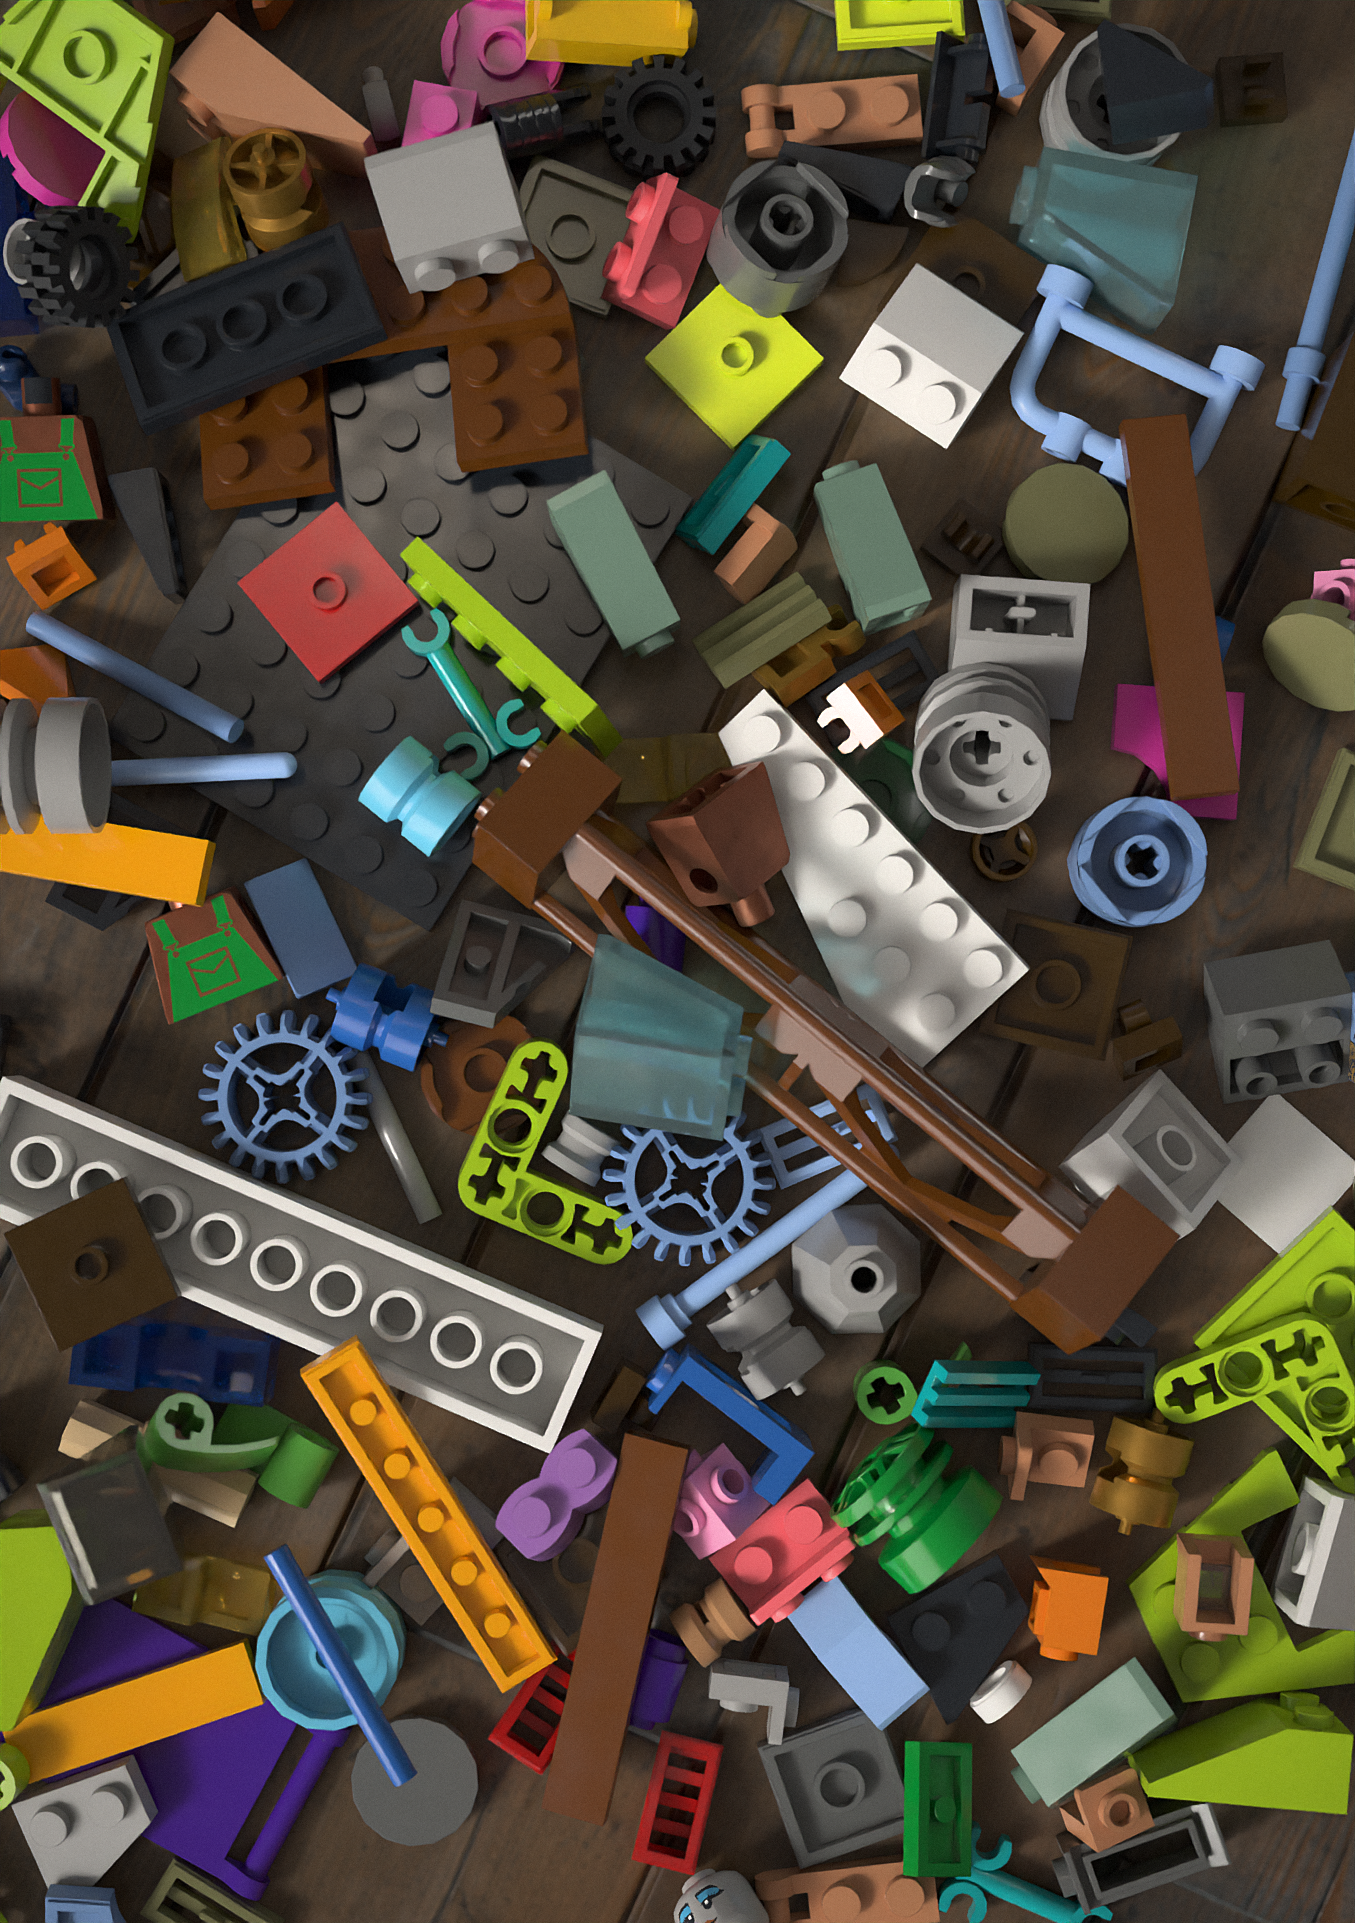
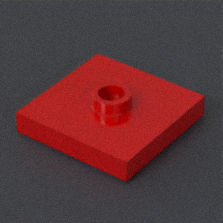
[237,501,420,684]

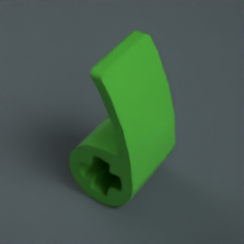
[853,1341,972,1425]
[210,1392,340,1509]
[143,1393,279,1472]

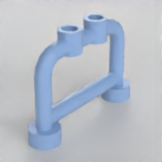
[1009,264,1265,489]

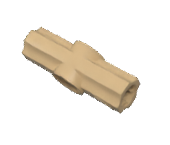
[58,1397,259,1528]

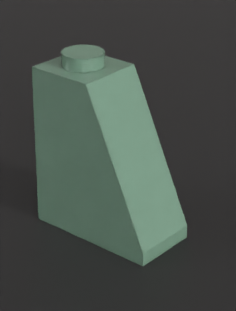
[813,460,932,636]
[546,470,680,660]
[1010,1657,1179,1809]

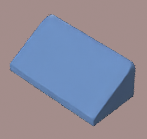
[244,858,357,999]

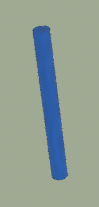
[264,1543,417,1787]

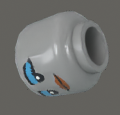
[674,1869,769,1923]

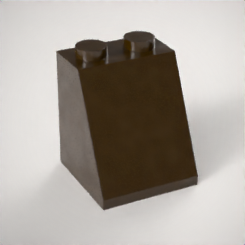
[1271,331,1355,533]

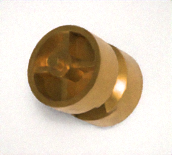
[223,128,329,252]
[1089,1408,1195,1535]

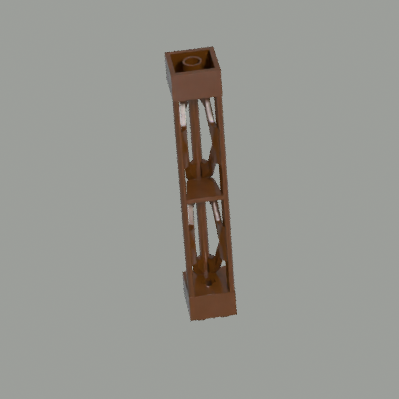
[472,729,1180,1355]

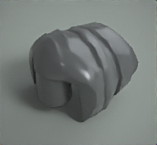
[904,155,976,228]

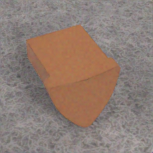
[714,503,798,605]

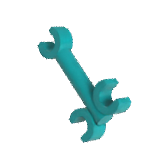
[401,608,542,782]
[937,1820,1113,1923]

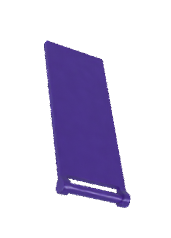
[0,1585,352,1901]

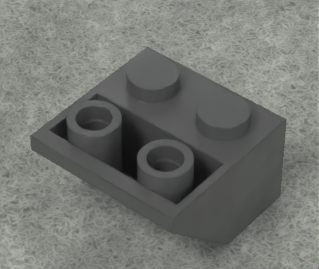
[1204,940,1353,1104]

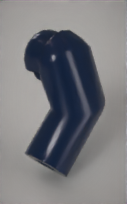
[0,345,79,415]

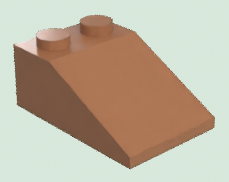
[169,11,378,180]

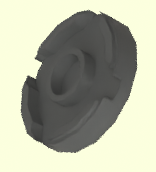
[351,1714,479,1846]

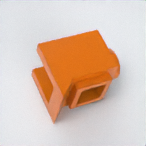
[1028,1555,1109,1661]

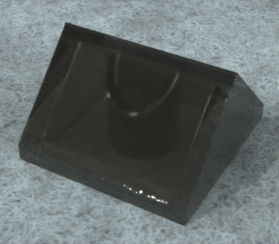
[37,1424,185,1605]

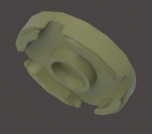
[1002,463,1128,586]
[1262,599,1355,712]

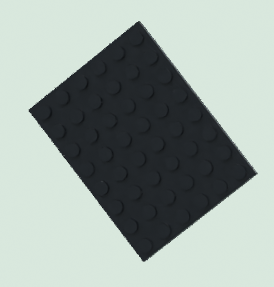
[108,346,694,933]

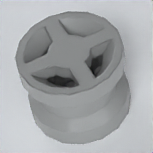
[541,1110,621,1187]

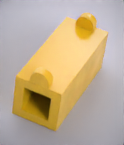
[525,0,698,67]

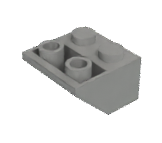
[947,574,1091,721]

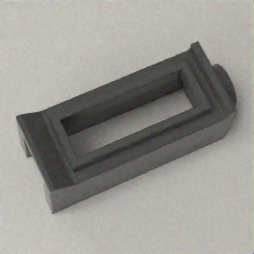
[1051,1798,1232,1915]

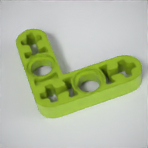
[458,1037,633,1265]
[1153,1312,1355,1494]

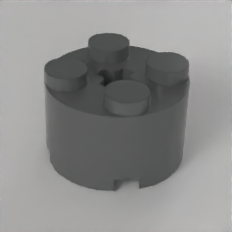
[706,160,849,318]

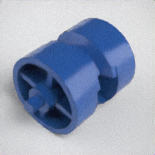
[326,962,450,1072]

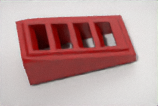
[487,1639,576,1775]
[631,1730,724,1876]

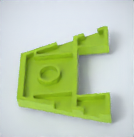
[0,0,175,243]
[1125,1446,1355,1703]

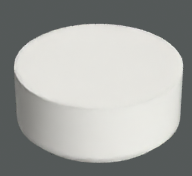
[970,1660,1032,1724]

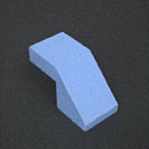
[787,1576,930,1731]

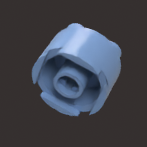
[1067,796,1208,928]

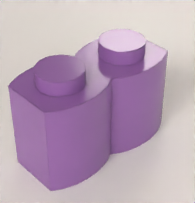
[495,1429,619,1562]

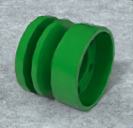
[829,1420,1003,1594]

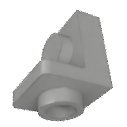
[708,1658,799,1745]

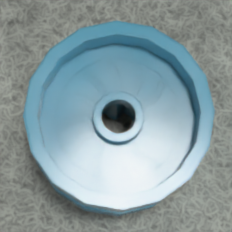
[255,1569,407,1731]

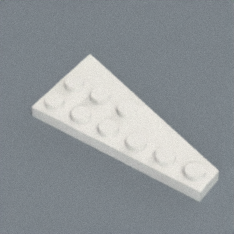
[718,689,1030,1068]

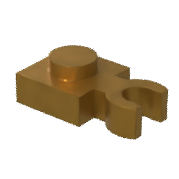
[751,604,866,708]

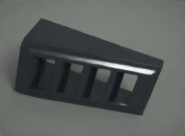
[777,140,915,225]
[107,467,189,604]

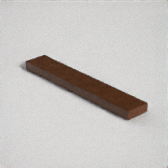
[1119,413,1240,801]
[541,1429,692,1826]

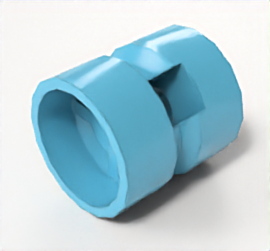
[358,736,482,858]

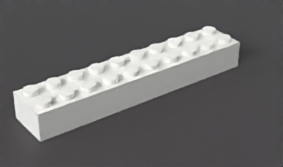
[0,1075,604,1454]

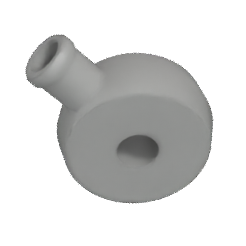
[362,66,400,142]

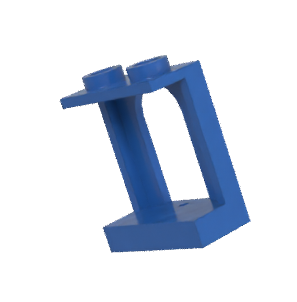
[646,1342,814,1506]

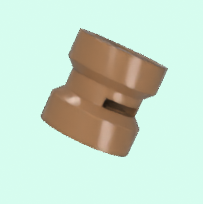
[669,1577,758,1668]

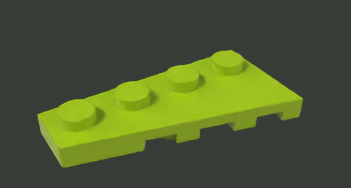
[400,536,623,758]

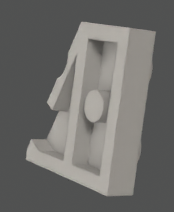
[11,1754,158,1889]

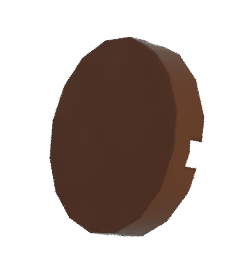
[420,1015,547,1136]

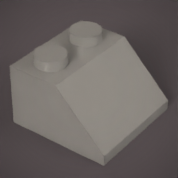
[364,121,535,294]

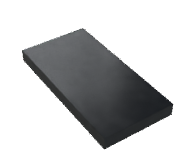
[106,221,388,436]

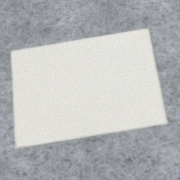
[1218,1094,1355,1254]

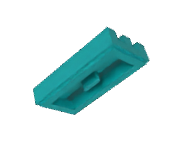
[675,434,791,555]
[911,1360,1041,1428]

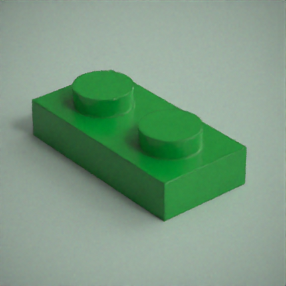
[903,1741,972,1877]

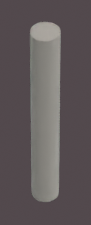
[346,1049,443,1224]

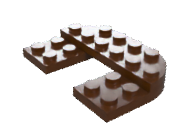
[199,226,589,511]

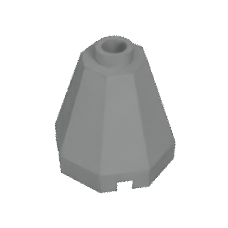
[791,1204,921,1334]

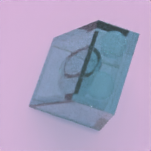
[1009,146,1198,335]
[569,933,753,1141]

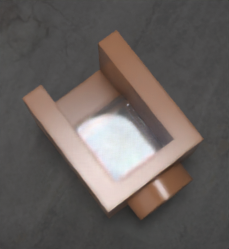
[1173,1532,1254,1642]

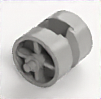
[706,1278,826,1400]

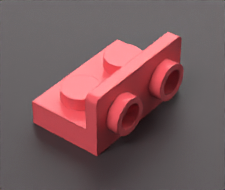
[601,172,720,330]
[708,1474,858,1626]

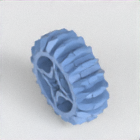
[198,1010,373,1183]
[603,1092,776,1266]

